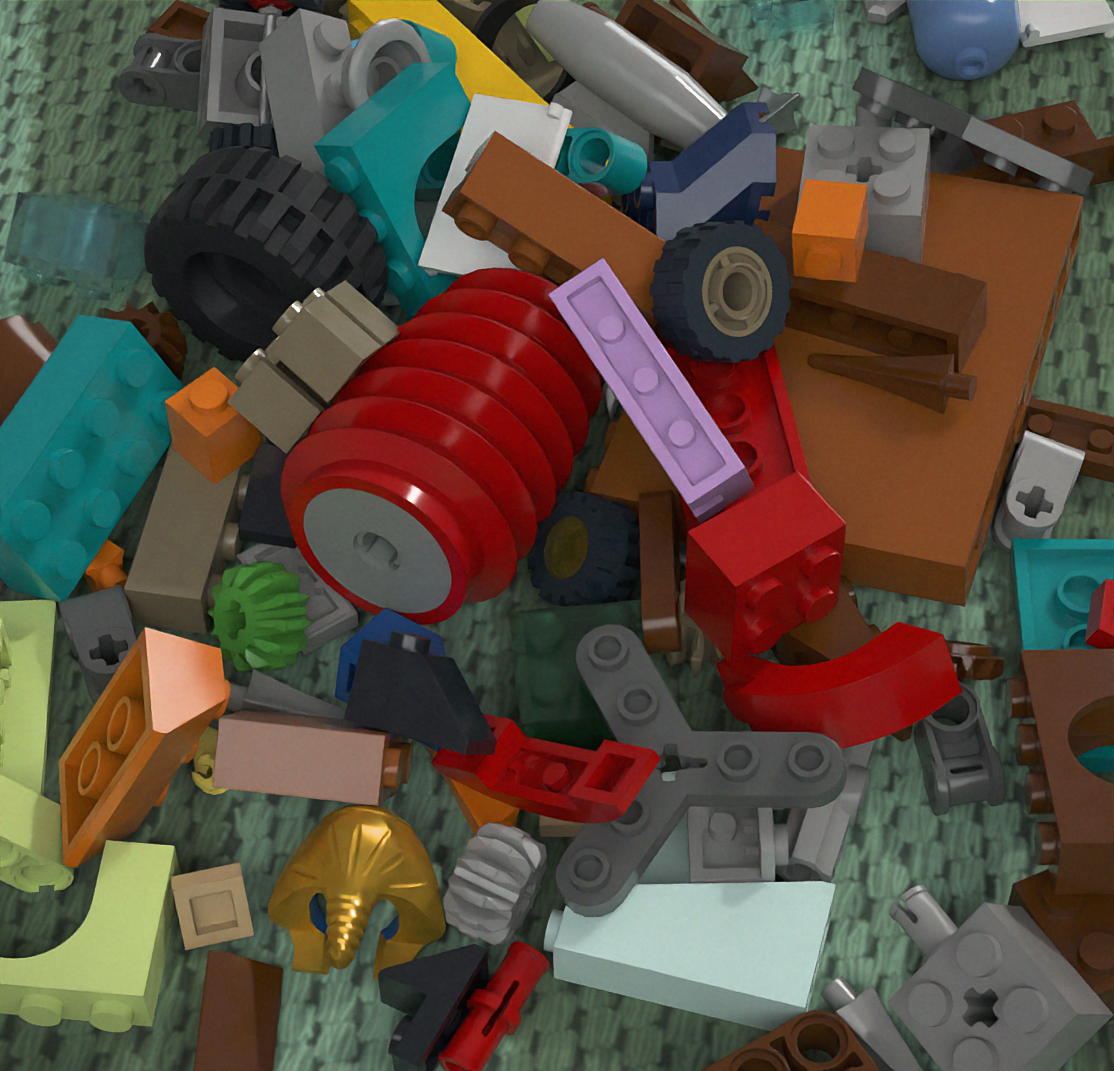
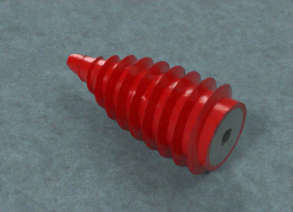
[280,267,603,625]

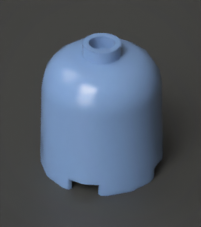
[906,0,1021,81]

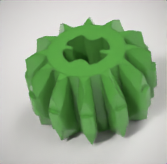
[207,561,314,673]

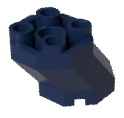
[621,102,777,242]

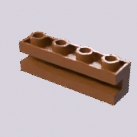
[441,131,666,341]

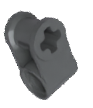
[117,33,202,112]
[58,584,138,704]
[913,681,1006,816]

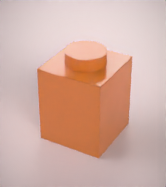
[792,179,868,283]
[165,367,262,485]

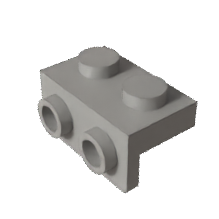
[687,807,788,884]

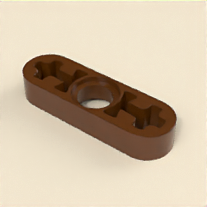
[639,490,682,655]

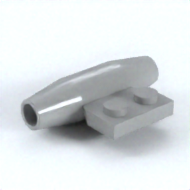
[526,0,727,206]

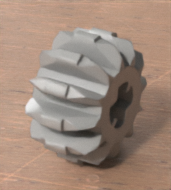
[443,822,547,946]

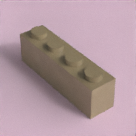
[124,431,273,634]

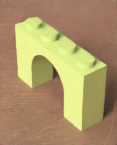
[0,840,182,1032]

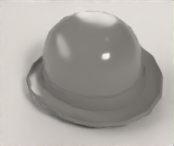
[340,18,432,111]

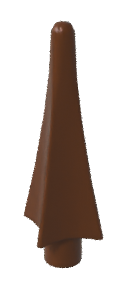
[808,353,977,414]

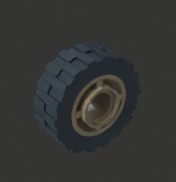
[650,220,792,363]

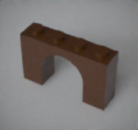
[1006,649,1114,895]

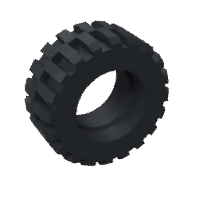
[144,146,388,362]

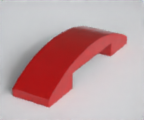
[431,714,661,824]

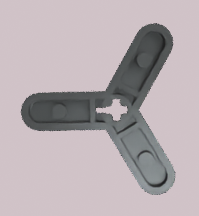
[852,67,1095,195]
[556,624,847,917]

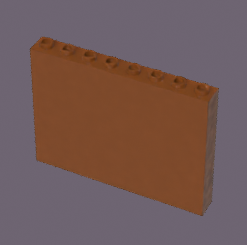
[584,146,1083,607]

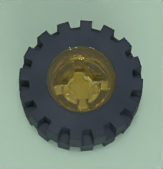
[527,491,640,614]

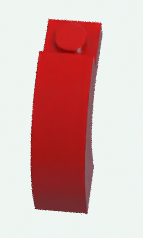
[716,622,962,749]

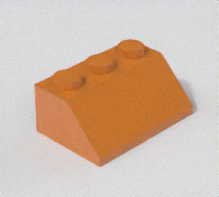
[58,627,230,868]

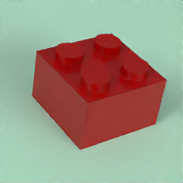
[684,471,847,665]

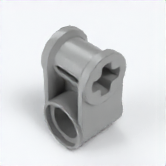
[992,430,1085,553]

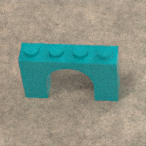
[314,63,471,322]

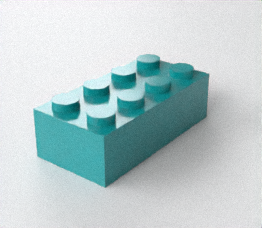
[0,315,184,602]

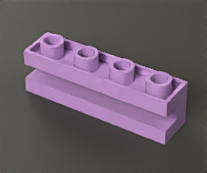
[548,258,755,524]

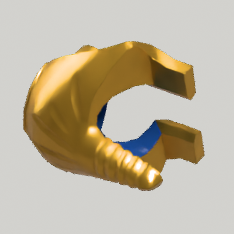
[268,804,446,980]

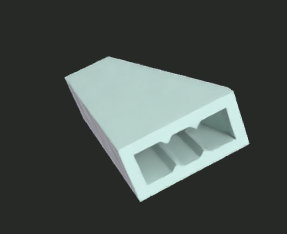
[544,881,836,1031]

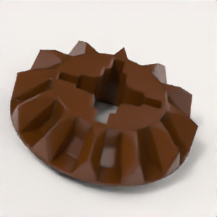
[945,639,1006,680]

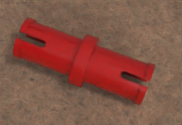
[437,941,550,1071]

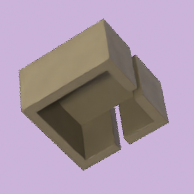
[228,280,400,454]

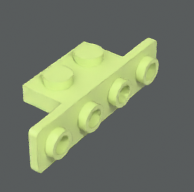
[0,600,58,796]

